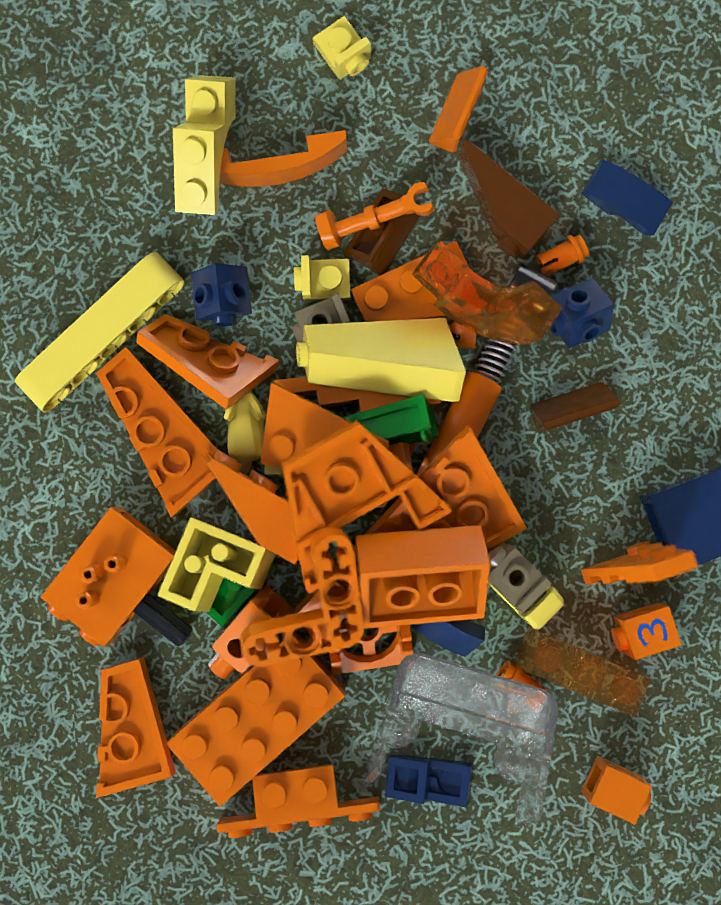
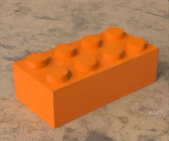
[166,630,346,807]

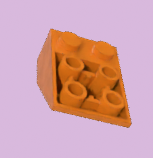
[201,449,299,564]

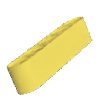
[15,252,185,412]

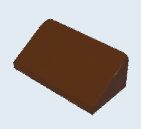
[343,188,420,276]
[530,382,621,433]

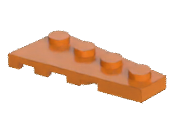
[96,347,219,518]

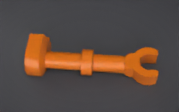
[314,182,435,250]

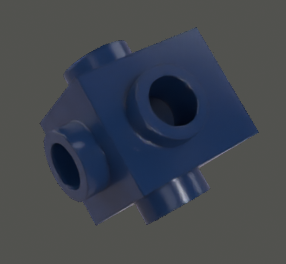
[191,263,252,327]
[547,278,614,348]

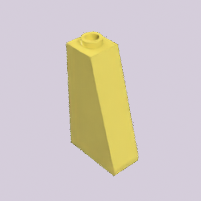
[296,318,466,402]

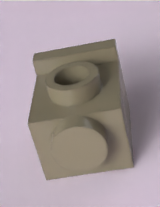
[291,293,350,342]
[488,543,552,614]

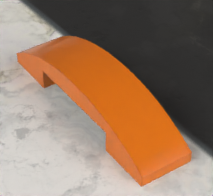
[219,130,347,187]

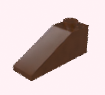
[458,139,559,259]

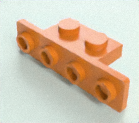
[216,764,380,838]

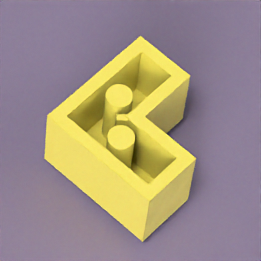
[157,517,276,612]

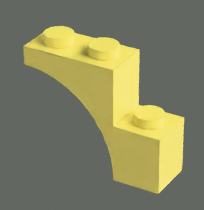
[173,75,236,215]

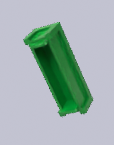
[342,394,440,445]

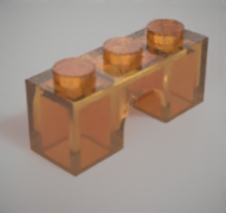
[514,625,651,717]

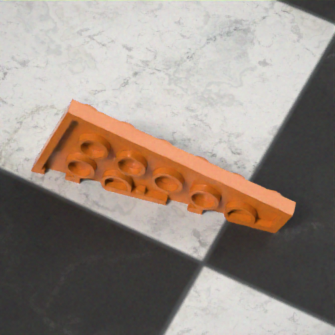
[296,425,527,637]

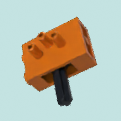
[40,507,193,647]

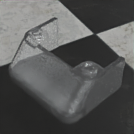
[364,653,559,828]

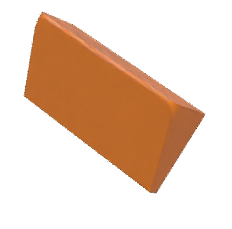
[429,66,488,153]

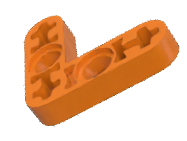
[240,527,364,667]

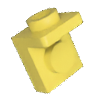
[313,16,371,80]
[294,255,351,302]

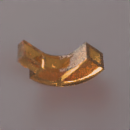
[411,241,562,344]

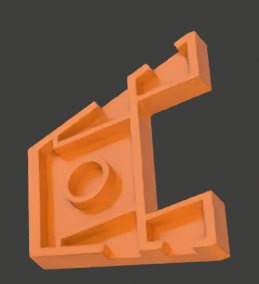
[281,421,452,594]

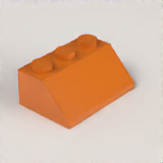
[355,525,490,628]

